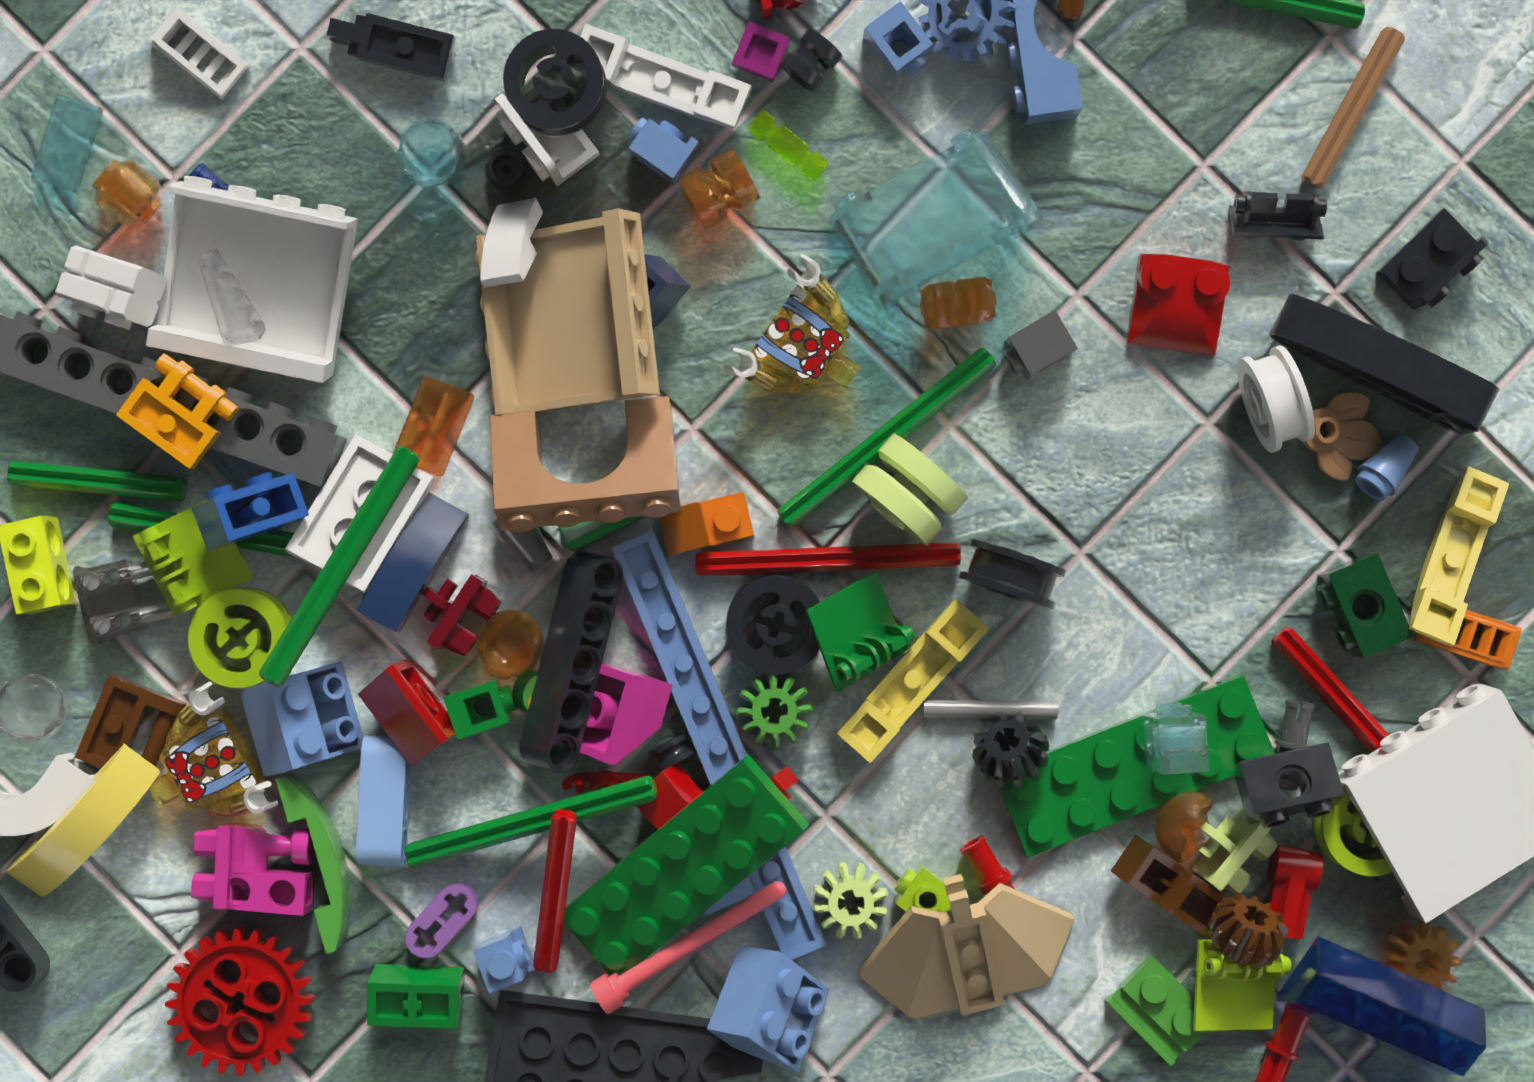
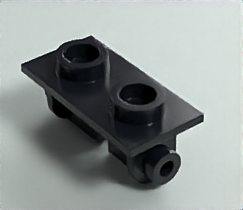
[1229,191,1327,240]

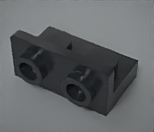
[1376,208,1489,310]

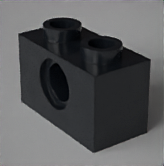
[1234,742,1345,828]

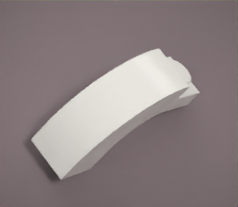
[0,753,98,836]

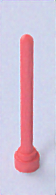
[590,881,786,1014]

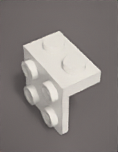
[494,80,600,187]

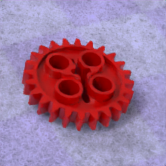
[165,926,315,1076]

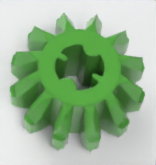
[736,674,813,749]

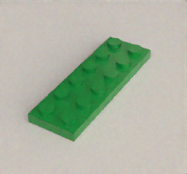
[998,675,1275,858]
[564,754,809,976]

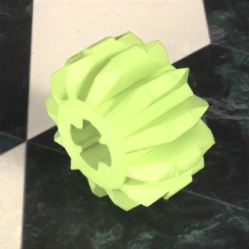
[813,862,888,939]

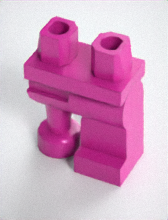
[191,822,316,916]

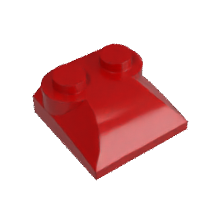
[1126,254,1230,356]

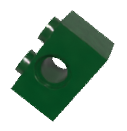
[1317,553,1414,658]

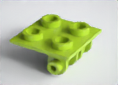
[132,500,254,616]
[1193,939,1292,1031]

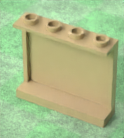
[475,209,660,415]

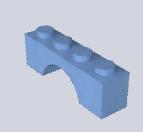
[1006,0,1083,125]

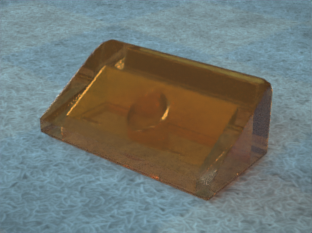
[392,375,474,477]

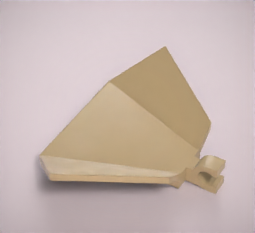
[857,874,1074,1019]

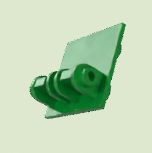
[805,571,915,692]

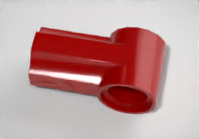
[1267,844,1323,939]

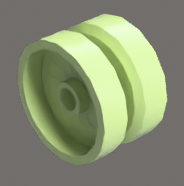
[851,434,968,546]

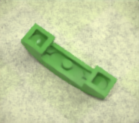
[276,773,351,954]

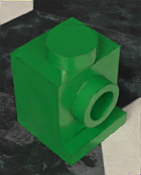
[443,678,517,740]

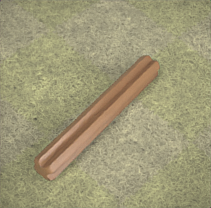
[1301,26,1405,189]

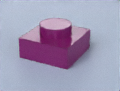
[732,21,790,83]

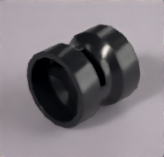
[780,29,843,93]

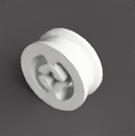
[1237,345,1315,453]

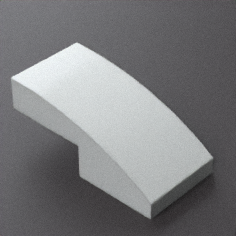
[480,198,543,288]

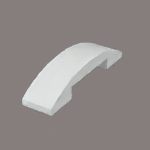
[571,23,752,129]

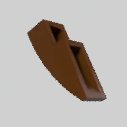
[1111,834,1226,939]

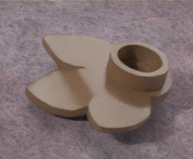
[1302,393,1382,481]

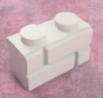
[55,245,167,331]

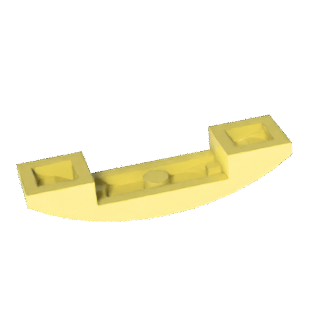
[1409,466,1509,647]
[836,598,990,763]
[6,744,160,898]

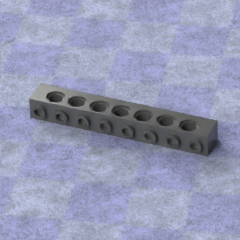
[0,311,347,487]

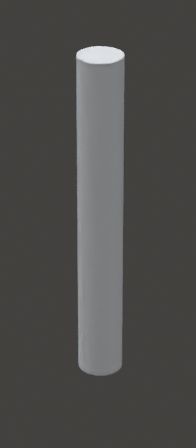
[923,700,1058,719]

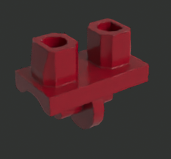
[422,574,502,656]

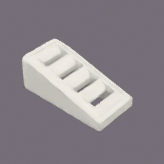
[149,6,250,100]

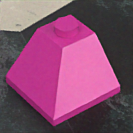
[580,663,673,765]

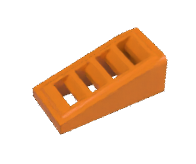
[1414,610,1522,670]

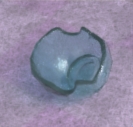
[398,118,466,188]

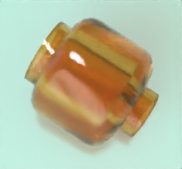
[92,159,162,226]

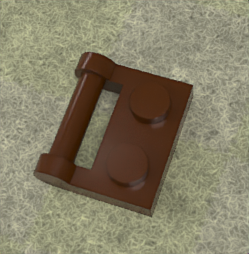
[74,674,187,787]

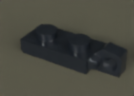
[326,13,456,82]

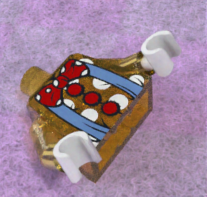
[724,255,861,394]
[149,682,278,817]

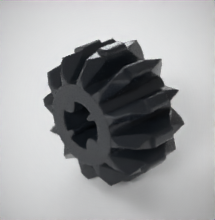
[972,711,1050,790]

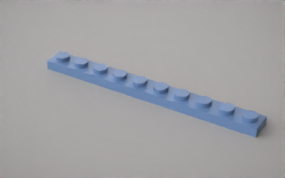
[611,530,827,960]

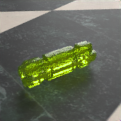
[748,111,828,182]

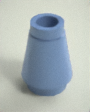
[1355,434,1419,501]

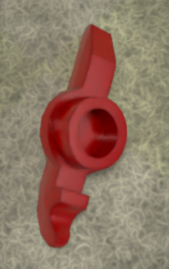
[561,770,650,794]

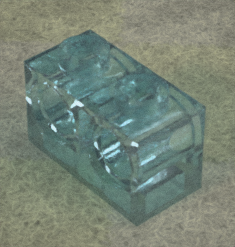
[1143,703,1209,775]

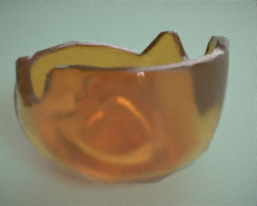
[476,609,545,680]
[1154,791,1214,863]

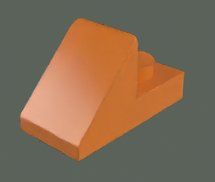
[659,492,754,556]

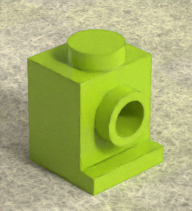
[893,863,951,912]

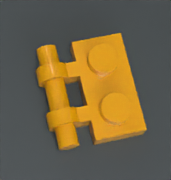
[116,354,239,470]

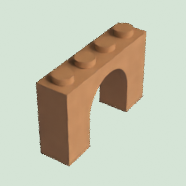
[490,396,682,533]

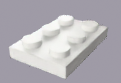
[285,434,435,595]

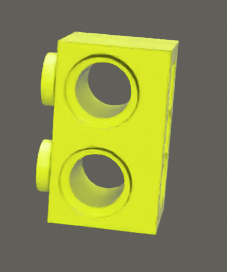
[0,516,77,614]

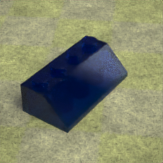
[1276,936,1487,1076]

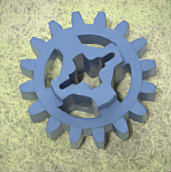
[919,0,1017,63]

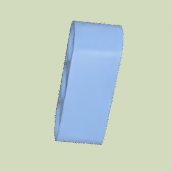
[356,735,412,867]

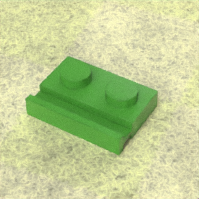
[1105,954,1206,1066]

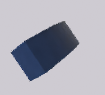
[356,492,469,632]

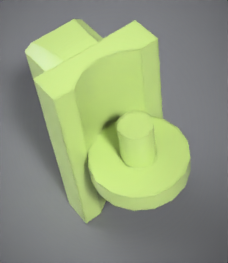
[1192,807,1278,893]

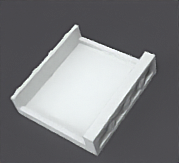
[146,176,358,383]
[1338,684,1534,923]

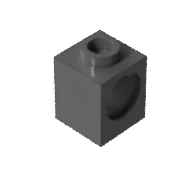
[1003,310,1078,380]

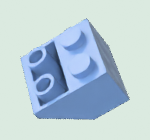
[239,661,364,777]
[707,945,829,1073]

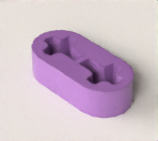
[405,882,479,958]

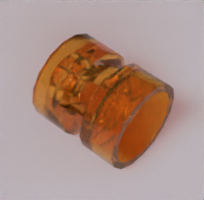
[677,148,760,230]

